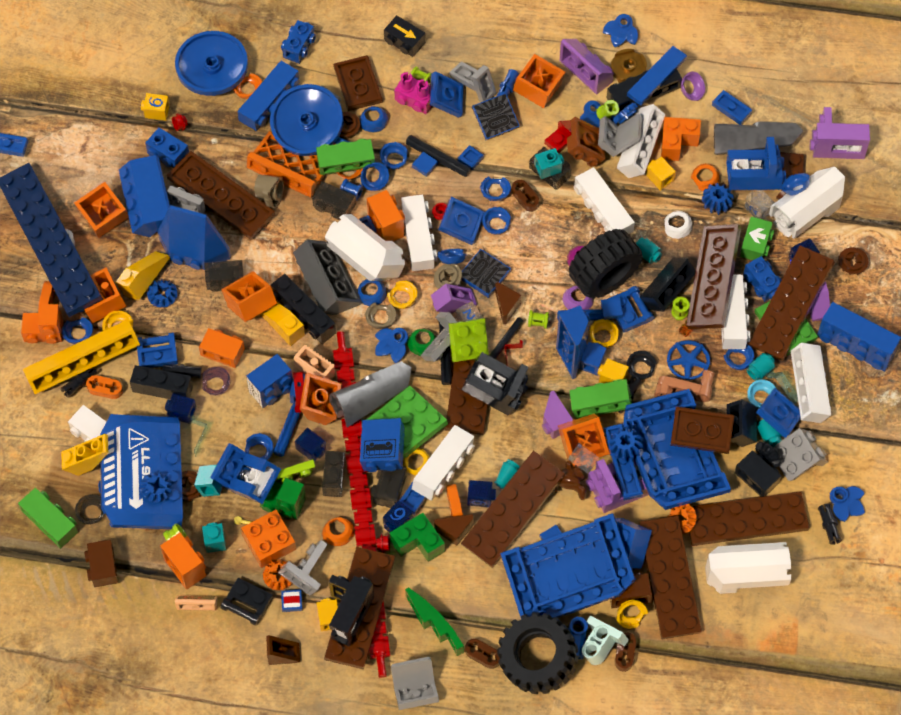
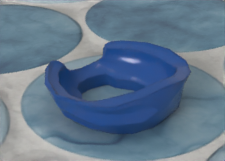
[359,106,388,132]
[380,142,408,170]
[360,162,389,191]
[781,173,810,195]
[480,177,511,201]
[482,207,511,235]
[438,249,466,264]
[357,279,386,306]
[62,317,93,344]
[724,344,754,370]
[245,433,274,460]

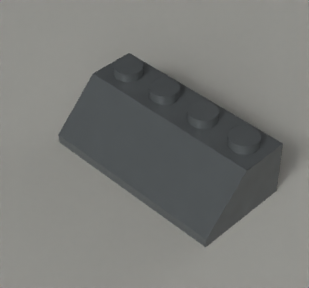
[293,239,362,315]

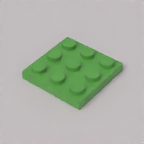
[366,386,448,459]

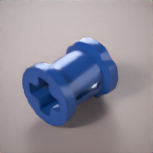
[339,179,363,201]

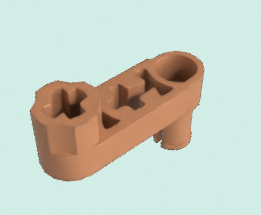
[654,370,715,402]

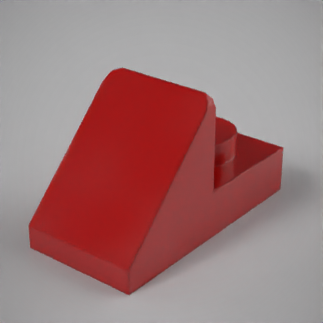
[544,120,572,154]

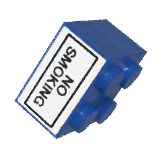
[246,354,293,408]

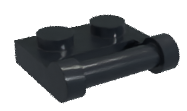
[220,578,273,626]

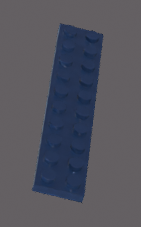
[0,163,103,317]

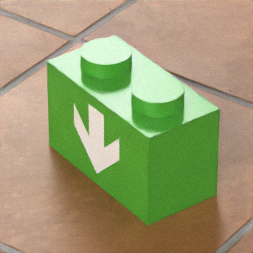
[740,217,774,260]

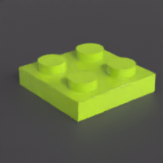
[448,318,489,362]
[276,459,315,484]

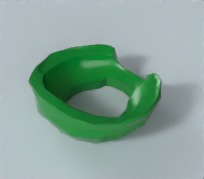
[407,329,436,356]

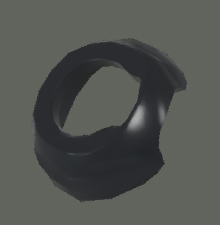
[627,351,656,380]

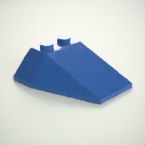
[158,205,231,270]

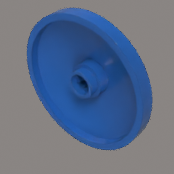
[175,31,248,96]
[270,84,344,156]

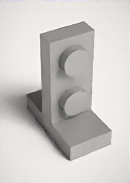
[449,61,496,102]
[421,312,457,362]
[278,540,327,596]

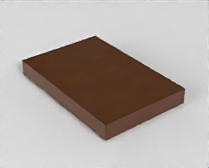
[333,55,383,111]
[670,407,734,454]

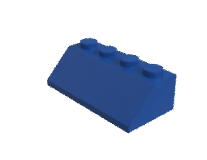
[119,155,170,237]
[556,305,590,379]

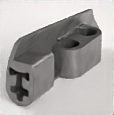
[714,121,803,155]
[329,361,412,427]

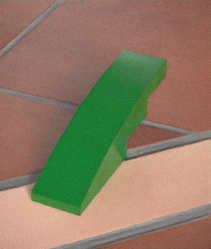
[405,587,464,656]

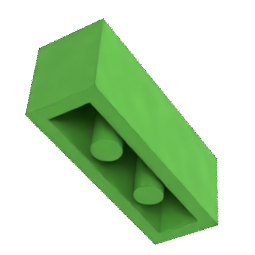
[316,139,375,175]
[569,379,632,419]
[18,487,78,549]

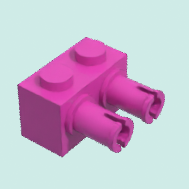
[394,72,432,114]

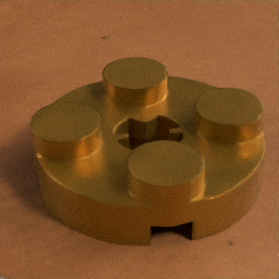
[610,49,647,83]

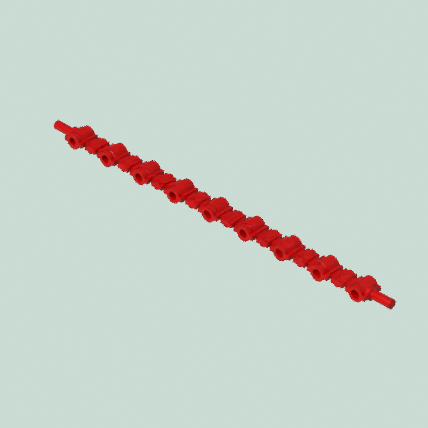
[333,331,390,678]

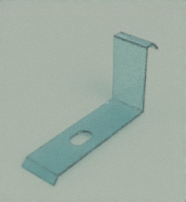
[766,370,798,404]
[190,415,208,457]

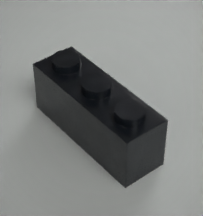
[640,257,696,312]
[130,365,193,402]

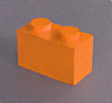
[199,328,245,368]

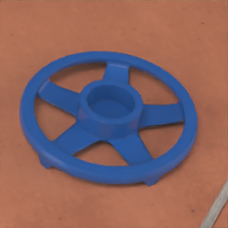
[667,340,710,380]

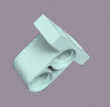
[582,616,628,665]

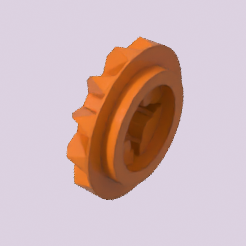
[667,504,696,534]
[263,559,292,590]

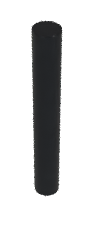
[489,317,524,359]

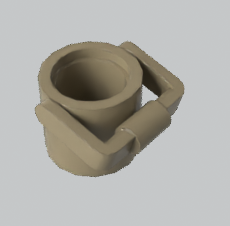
[254,174,284,210]

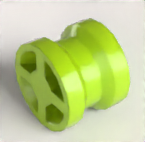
[163,523,188,540]

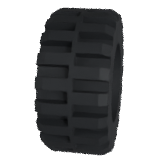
[569,229,643,298]
[497,612,578,694]

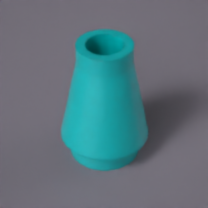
[494,459,520,489]

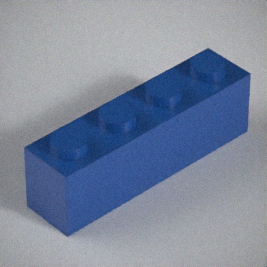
[237,60,300,131]

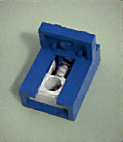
[726,137,786,190]
[210,443,281,504]

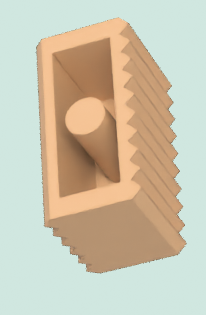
[293,345,335,380]

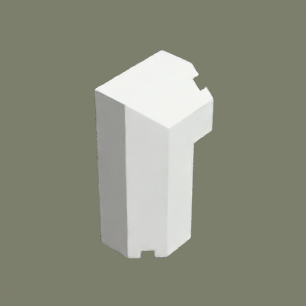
[769,167,845,239]
[325,214,405,281]
[705,542,791,594]

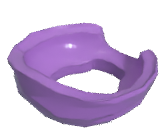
[681,71,705,101]
[562,286,593,310]

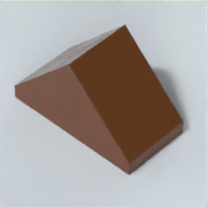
[495,282,521,324]
[434,514,474,546]
[266,635,300,665]

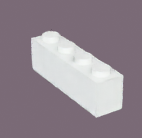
[617,104,665,178]
[574,167,635,234]
[401,195,437,271]
[721,275,750,349]
[791,343,831,423]
[68,405,106,442]
[412,425,475,501]

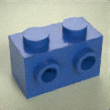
[145,127,189,168]

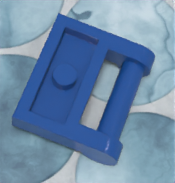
[608,286,655,333]
[137,332,178,368]

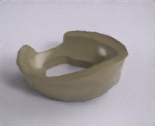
[365,303,397,329]

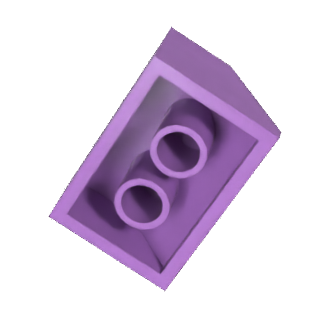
[559,39,613,95]

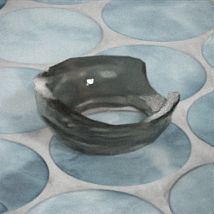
[75,494,104,525]

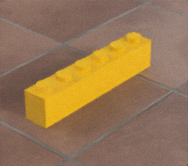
[23,319,140,394]

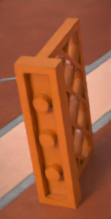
[247,131,325,198]

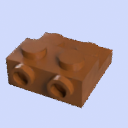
[567,117,605,167]

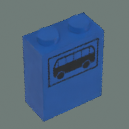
[360,418,405,472]

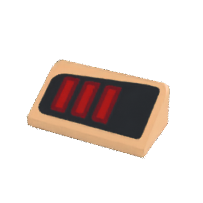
[175,595,218,611]

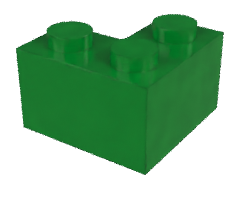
[260,478,306,520]
[390,513,445,562]

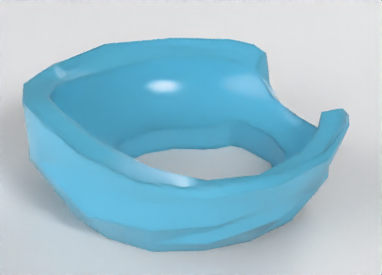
[747,380,776,408]

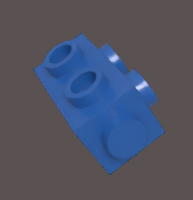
[281,20,316,64]
[744,256,781,302]

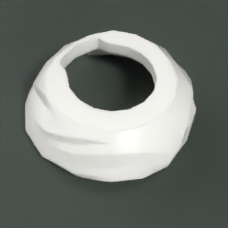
[664,211,692,239]

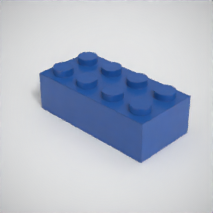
[817,302,901,372]

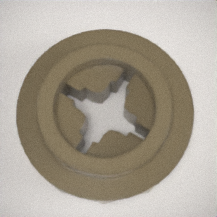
[434,264,463,289]

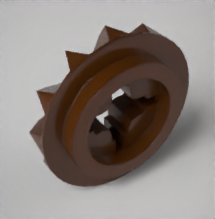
[340,112,360,138]
[838,247,869,276]
[182,471,200,501]

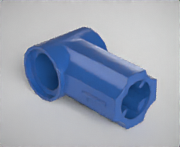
[568,617,588,660]

